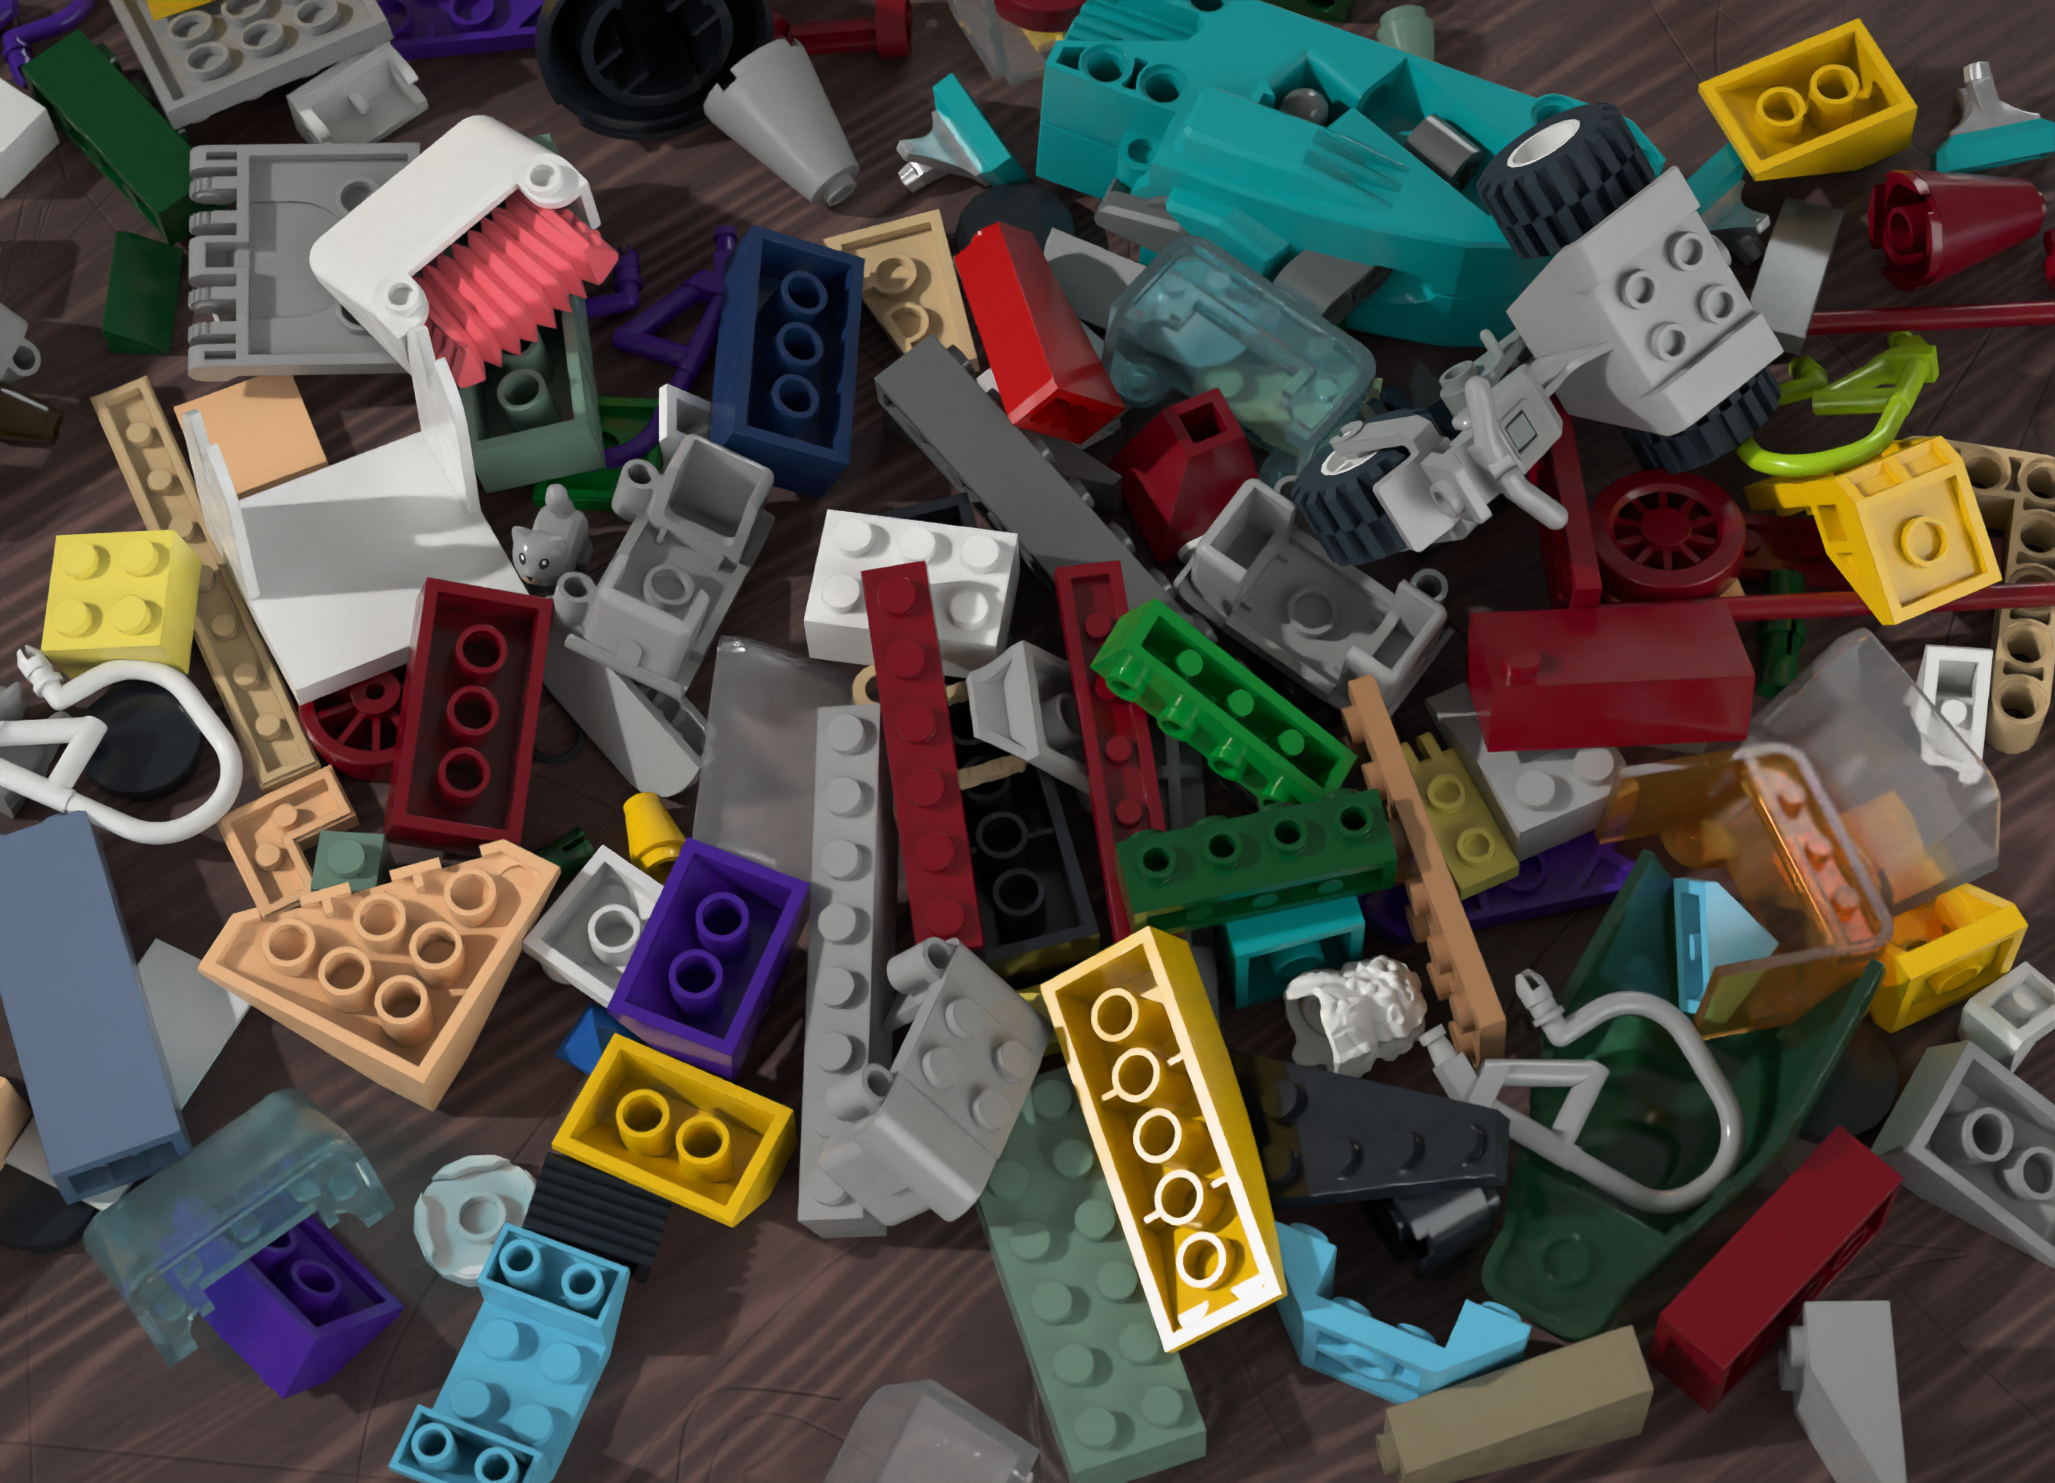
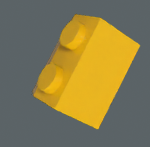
[1698,18,1918,181]

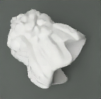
[1283,955,1427,1078]

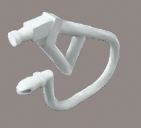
[0,645,243,845]

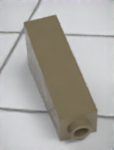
[1375,1325,1654,1483]

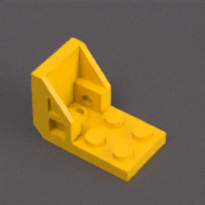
[1743,435,2003,625]
[1776,799,2028,1033]

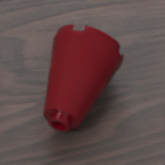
[1868,169,2046,292]

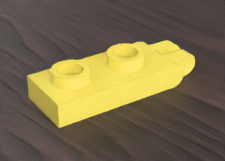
[1400,732,1520,901]

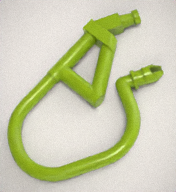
[1733,331,1939,477]

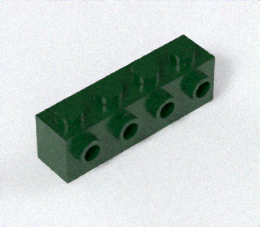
[21,28,228,245]
[1116,788,1398,934]

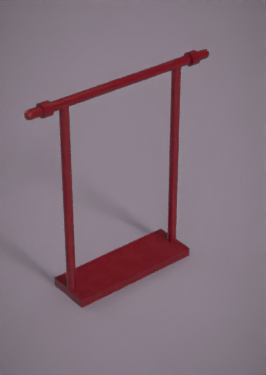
[1509,227,2055,622]

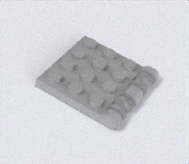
[188,142,422,382]

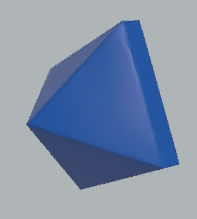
[555,1001,643,1076]

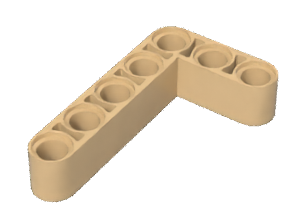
[1905,436,2055,754]

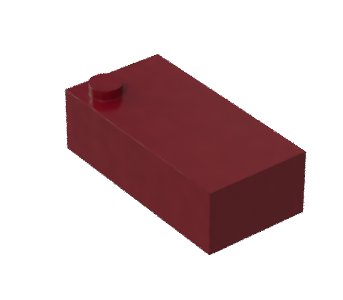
[382,577,554,858]
[1465,602,1756,752]
[1647,1125,1904,1414]

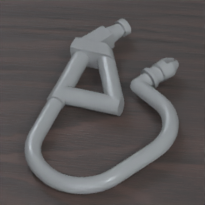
[1418,969,1745,1214]

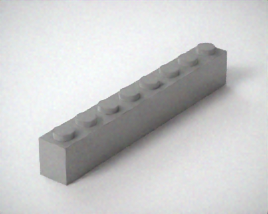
[798,703,899,1238]

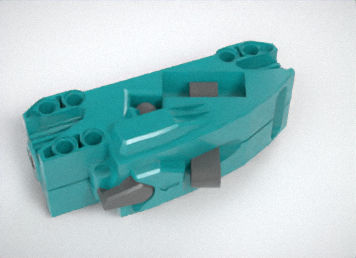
[1036,0,1666,348]

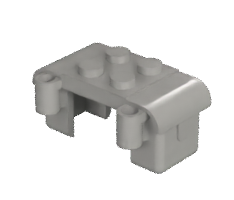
[550,434,775,701]
[1173,475,1455,718]
[819,937,1053,1226]

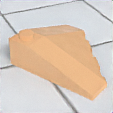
[197,839,561,1112]

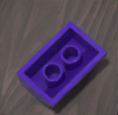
[607,837,810,1084]
[151,1175,405,1399]

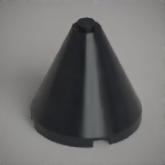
[535,0,774,141]

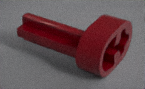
[790,0,912,59]

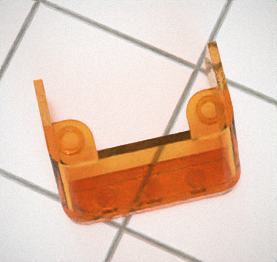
[1595,743,1894,1040]

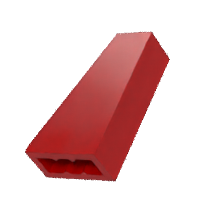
[954,221,1126,445]

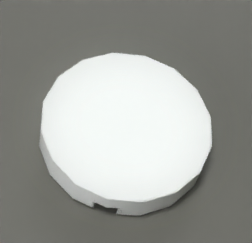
[414,1155,537,1287]

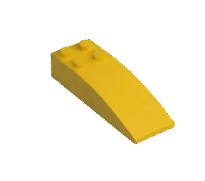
[1040,926,1288,1354]

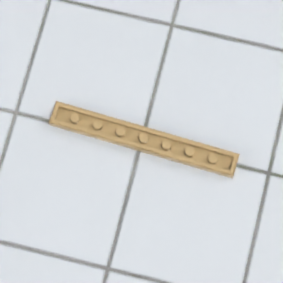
[90,375,322,795]

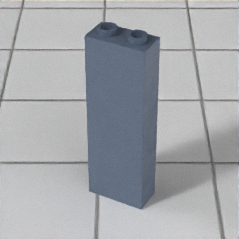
[0,810,196,1205]

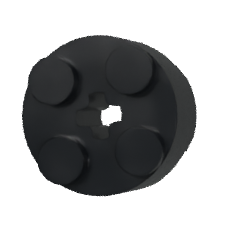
[1359,1186,1502,1279]

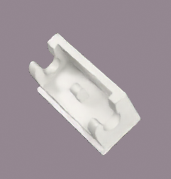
[286,41,429,144]

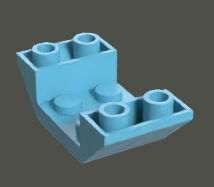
[1275,1221,1531,1405]
[388,1222,630,1483]

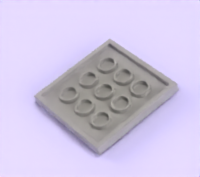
[109,0,394,130]

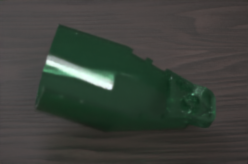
[1482,849,1887,1344]

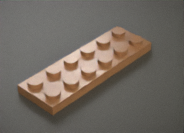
[1340,674,1506,1069]

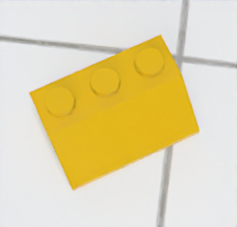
[551,1033,798,1228]

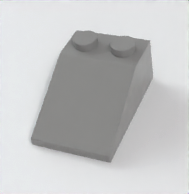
[1424,682,1637,862]
[1871,1040,2055,1269]
[1778,1301,1907,1483]

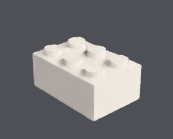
[804,509,1020,678]

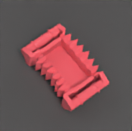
[412,189,619,388]

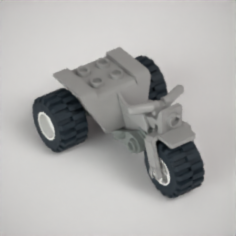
[1291,102,1784,566]

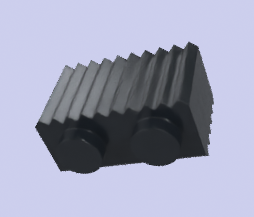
[522,1152,673,1283]

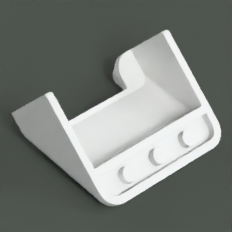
[309,115,601,376]

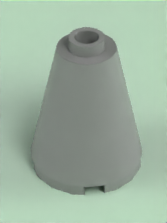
[704,38,860,206]

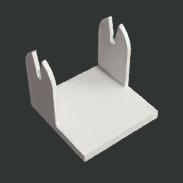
[181,324,529,706]

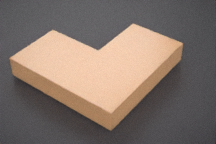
[216,764,360,918]

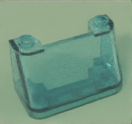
[1101,235,1376,504]
[83,1087,396,1368]

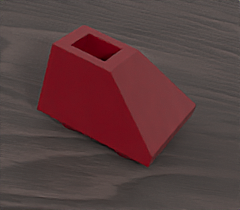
[1106,387,1259,568]

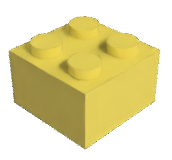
[41,530,202,680]

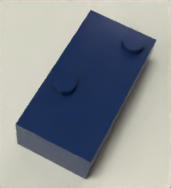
[708,224,865,499]

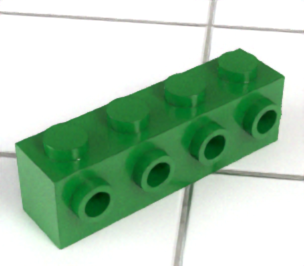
[1090,597,1358,808]

